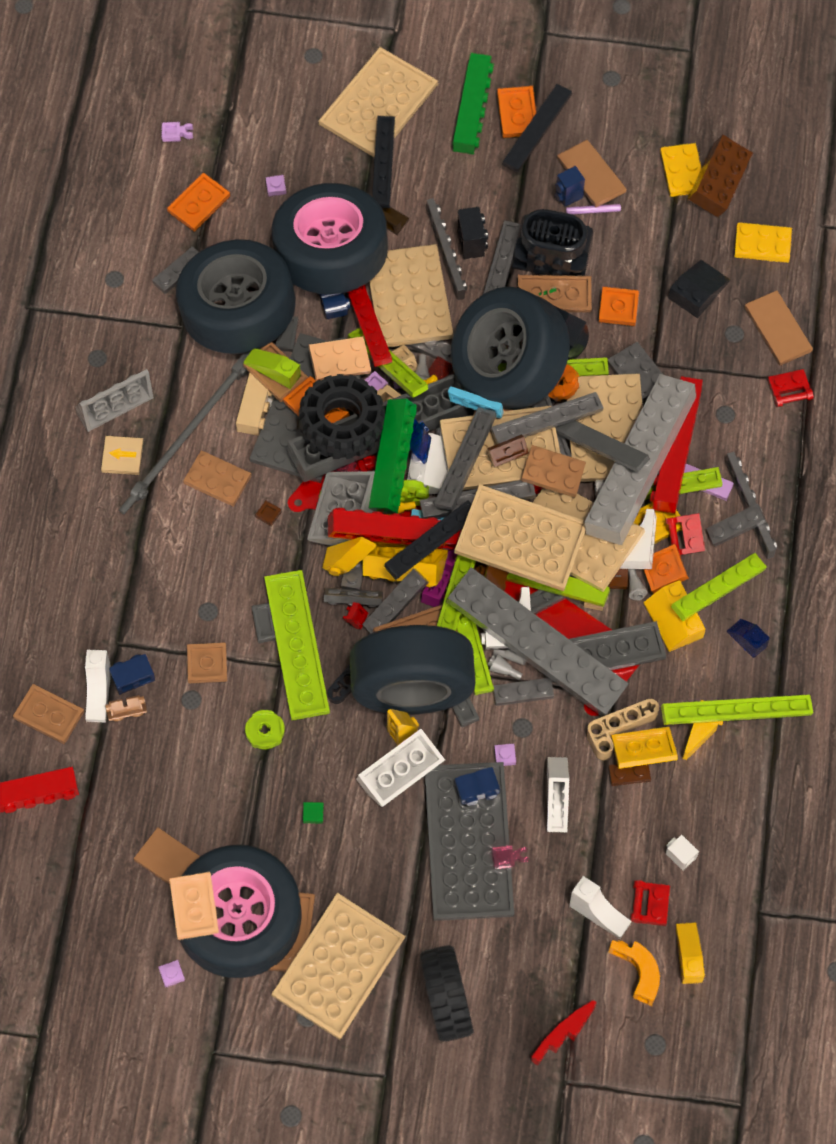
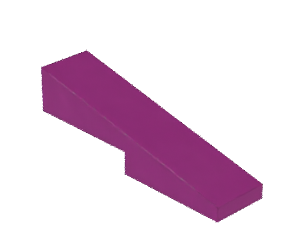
[421,549,458,607]

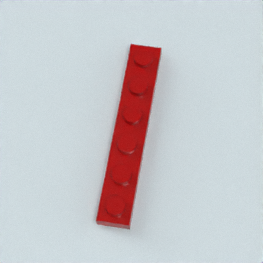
[347,285,392,367]

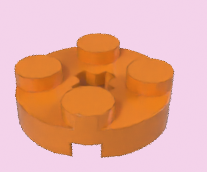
[548,365,579,401]

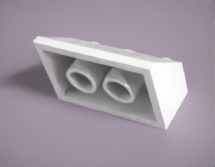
[407,433,448,494]

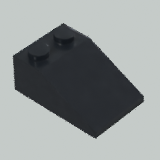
[668,260,730,319]

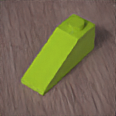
[244,348,301,389]

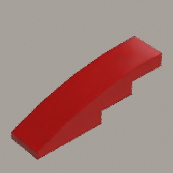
[531,1000,597,1066]

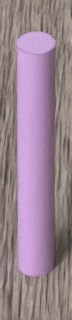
[566,204,621,214]

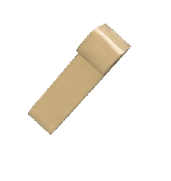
[587,699,659,760]

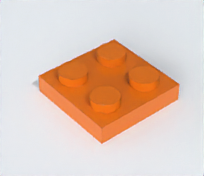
[599,287,639,326]
[644,544,689,594]

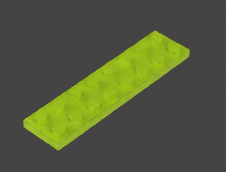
[264,570,330,721]

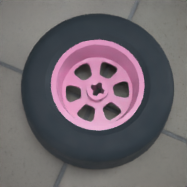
[271,183,388,294]
[173,845,302,978]

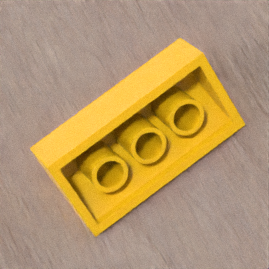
[363,542,448,587]

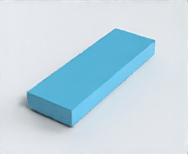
[448,386,504,418]

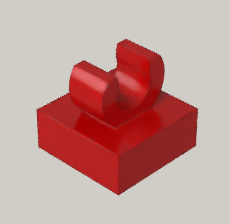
[357,455,377,472]
[342,602,368,629]

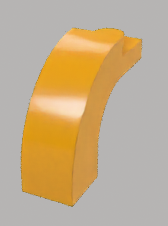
[608,940,660,1006]

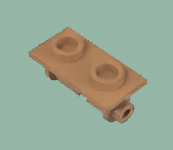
[105,695,147,721]

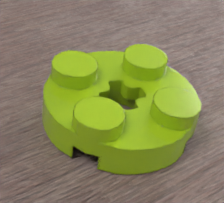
[400,480,429,506]
[245,710,285,749]

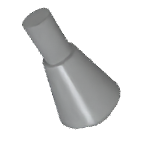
[415,354,430,380]
[628,569,648,601]
[493,649,527,665]
[487,654,523,680]

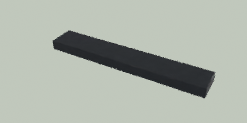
[502,84,572,173]
[372,116,395,208]
[384,500,472,580]

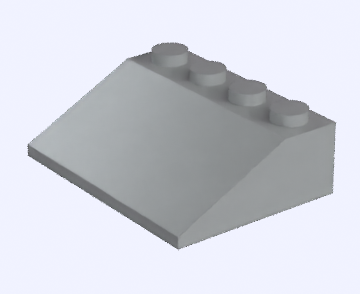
[75,369,153,432]
[307,471,375,546]

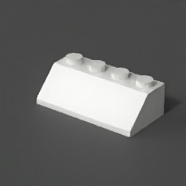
[356,729,445,807]

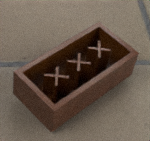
[688,135,753,217]

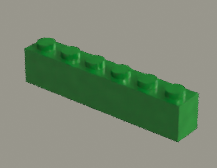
[453,53,494,155]
[368,399,417,514]

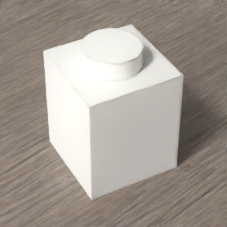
[666,835,699,870]

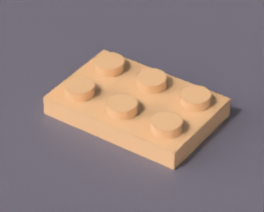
[308,337,371,381]
[170,872,219,940]

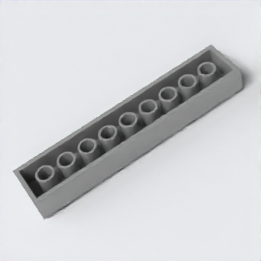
[584,374,696,546]

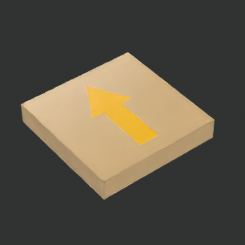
[101,436,144,475]

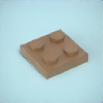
[187,643,227,683]

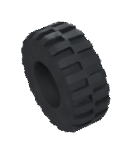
[299,374,385,459]
[420,945,474,1042]

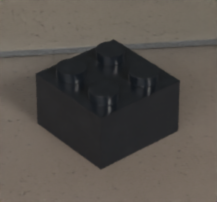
[457,207,488,260]

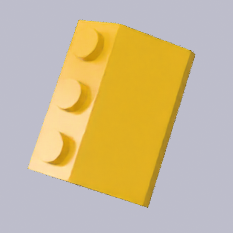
[643,580,705,652]

